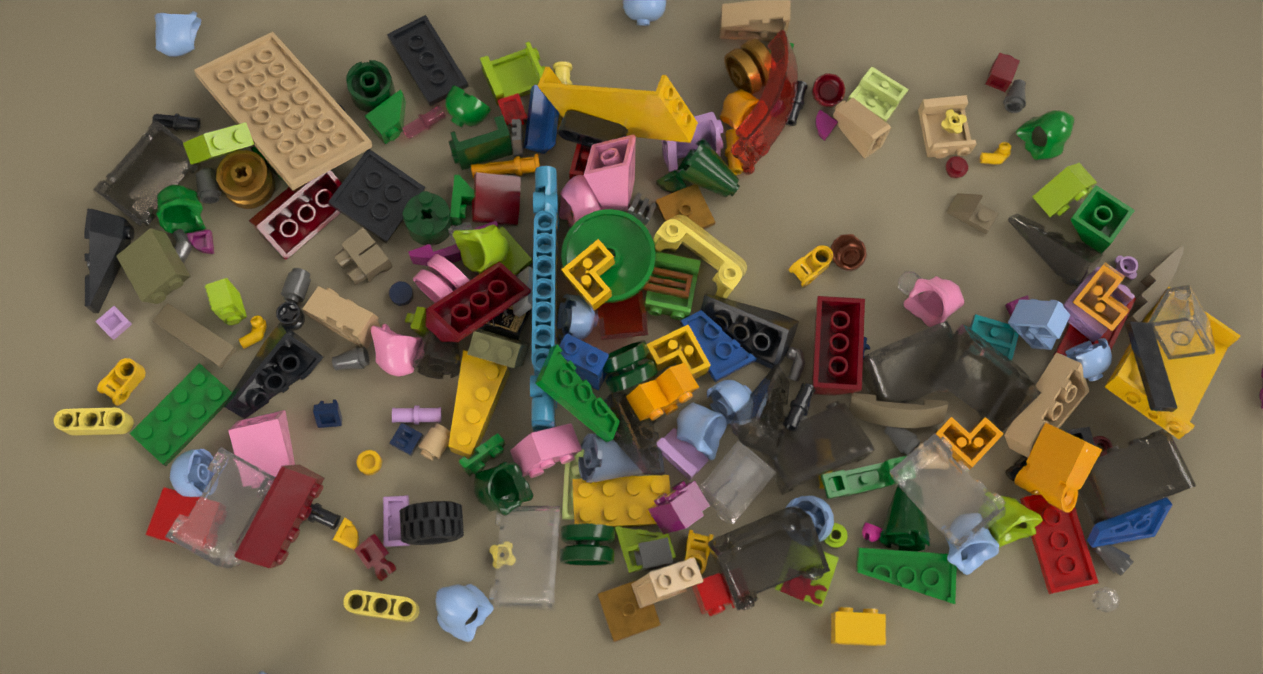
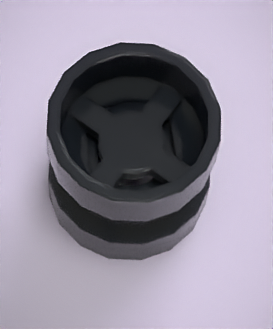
[276,301,305,331]

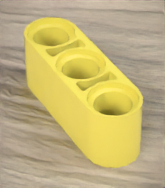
[54,408,134,435]
[344,590,419,622]

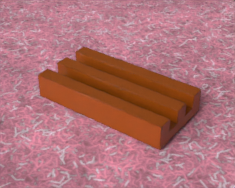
[643,267,693,299]

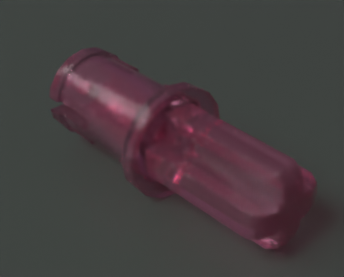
[402,105,446,139]

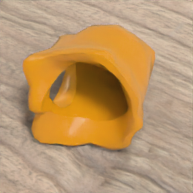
[720,89,769,146]

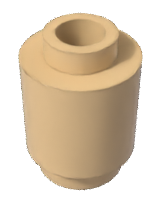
[419,423,451,461]

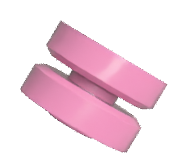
[413,254,469,303]

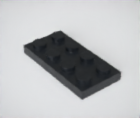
[387,15,469,107]

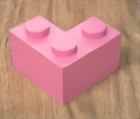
[510,423,582,478]

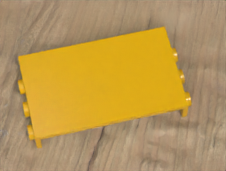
[538,67,698,143]
[1105,286,1241,439]

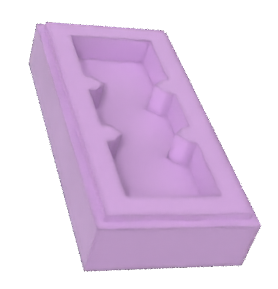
[383,496,410,547]

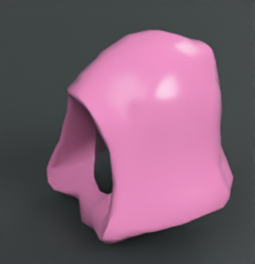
[559,175,603,227]
[903,276,964,328]
[371,324,422,377]

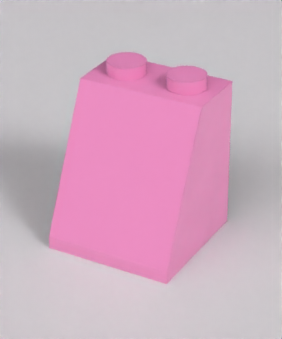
[584,135,636,212]
[228,410,295,488]

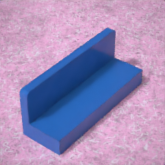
[524,84,559,154]

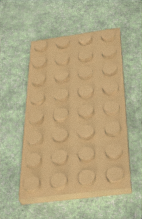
[194,32,372,190]

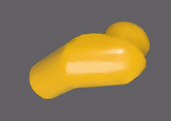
[980,142,1011,165]
[238,315,267,349]

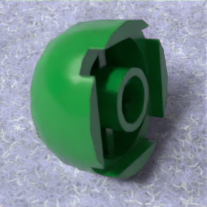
[445,85,491,128]

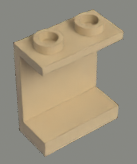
[631,558,703,608]

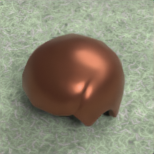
[830,234,867,271]

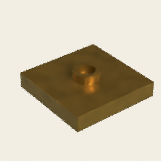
[655,184,716,229]
[598,579,661,642]

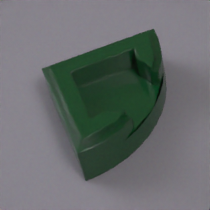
[656,170,687,193]

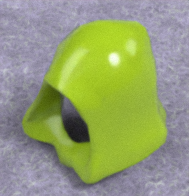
[452,225,510,273]
[977,496,1043,547]

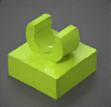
[405,307,431,338]

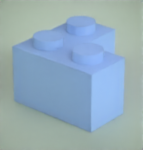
[1008,299,1070,350]

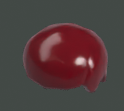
[811,73,846,107]

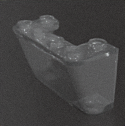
[889,433,1006,550]
[166,447,276,569]

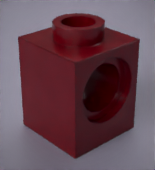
[985,52,1020,92]

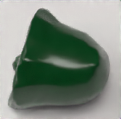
[473,462,533,516]

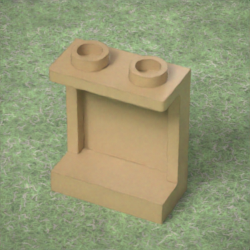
[918,95,976,159]

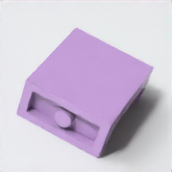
[662,112,723,172]
[1063,267,1135,342]

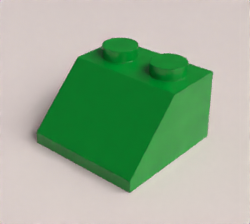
[1070,185,1135,254]

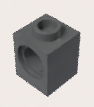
[634,537,673,571]

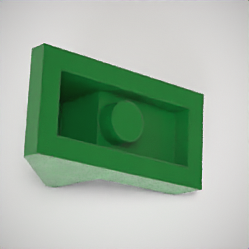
[450,174,474,226]

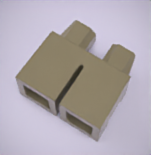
[334,227,393,285]

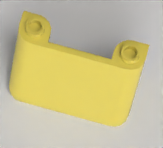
[653,215,747,299]

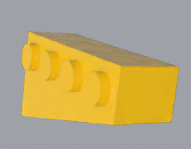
[448,350,510,458]

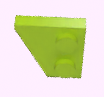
[615,526,676,573]

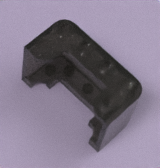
[1078,429,1197,524]

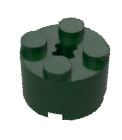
[346,60,396,112]
[403,191,452,245]

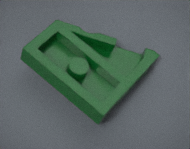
[458,433,506,477]

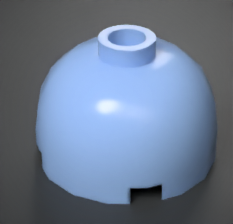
[623,0,666,26]
[557,294,598,340]
[1061,338,1112,381]
[707,380,753,429]
[170,449,219,498]
[783,496,834,545]

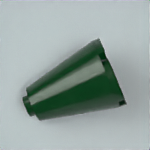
[675,138,740,198]
[880,481,930,551]

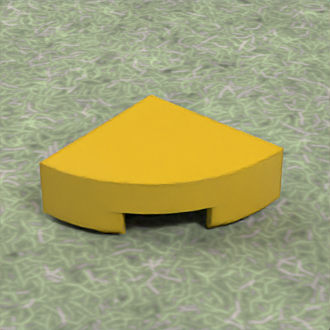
[333,517,359,550]

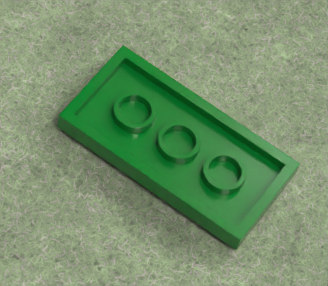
[129,363,232,466]

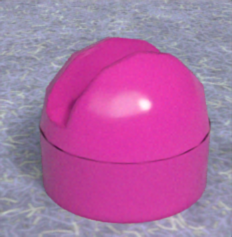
[862,522,882,542]

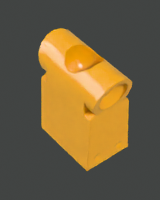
[1014,422,1102,513]

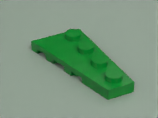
[535,344,620,442]
[856,547,957,604]

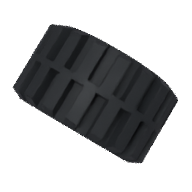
[399,501,464,545]

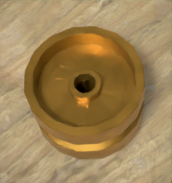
[724,38,778,95]
[216,150,275,209]

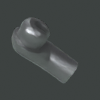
[173,229,192,263]
[786,347,805,382]

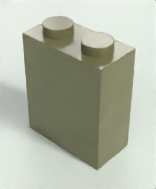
[116,228,191,304]
[467,330,529,368]

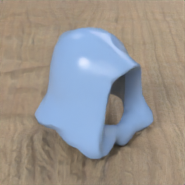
[155,11,201,57]
[677,402,727,461]
[944,513,999,575]
[436,584,494,642]

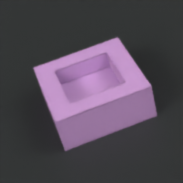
[95,306,132,340]

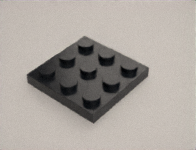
[328,149,426,243]

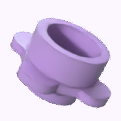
[1115,256,1138,280]

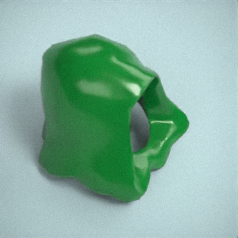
[1016,110,1074,160]
[156,184,206,234]

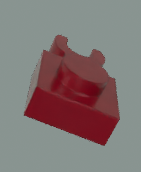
[354,534,397,581]
[780,567,827,604]

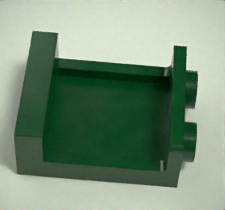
[448,115,513,170]

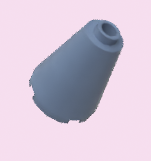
[578,434,649,483]

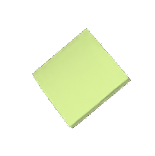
[847,67,909,122]

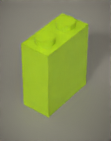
[183,122,254,165]

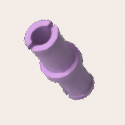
[392,406,441,425]

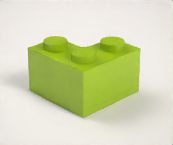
[1032,163,1097,217]

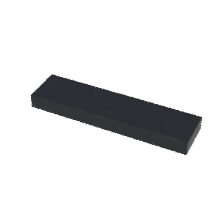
[1126,321,1178,412]

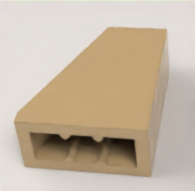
[832,98,891,159]

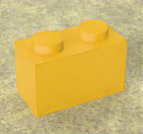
[831,607,886,646]

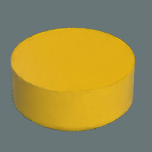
[356,450,382,475]

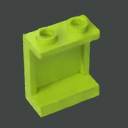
[480,41,545,106]

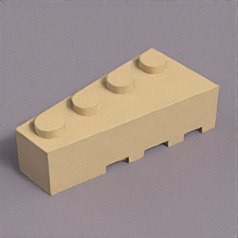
[1004,353,1089,458]

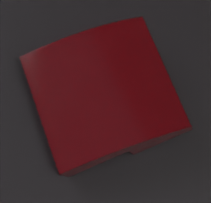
[472,172,521,226]

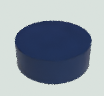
[389,281,413,306]

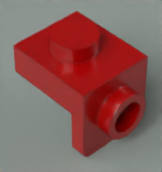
[497,93,528,128]

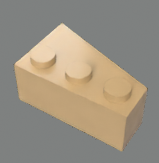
[720,0,791,41]
[303,286,381,349]

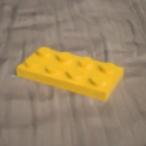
[572,475,670,527]

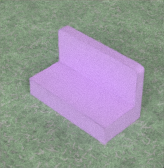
[655,428,708,481]

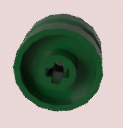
[603,340,658,392]
[560,524,615,566]

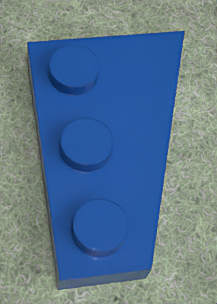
[680,310,757,382]
[1087,497,1173,548]

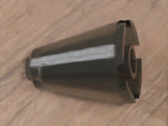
[413,328,461,379]

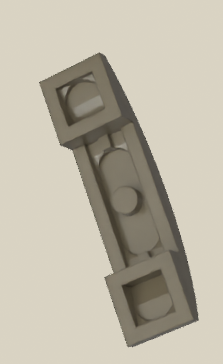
[848,393,948,428]

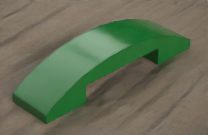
[820,455,916,499]

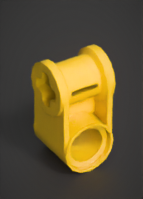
[788,245,833,288]
[97,358,146,406]
[684,529,713,576]

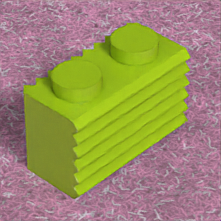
[204,278,247,325]

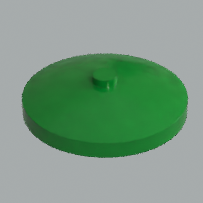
[561,209,656,303]

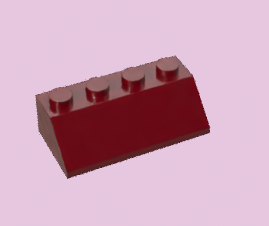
[249,170,342,260]
[426,261,531,342]
[812,296,865,396]
[234,464,325,569]

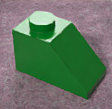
[365,90,406,144]

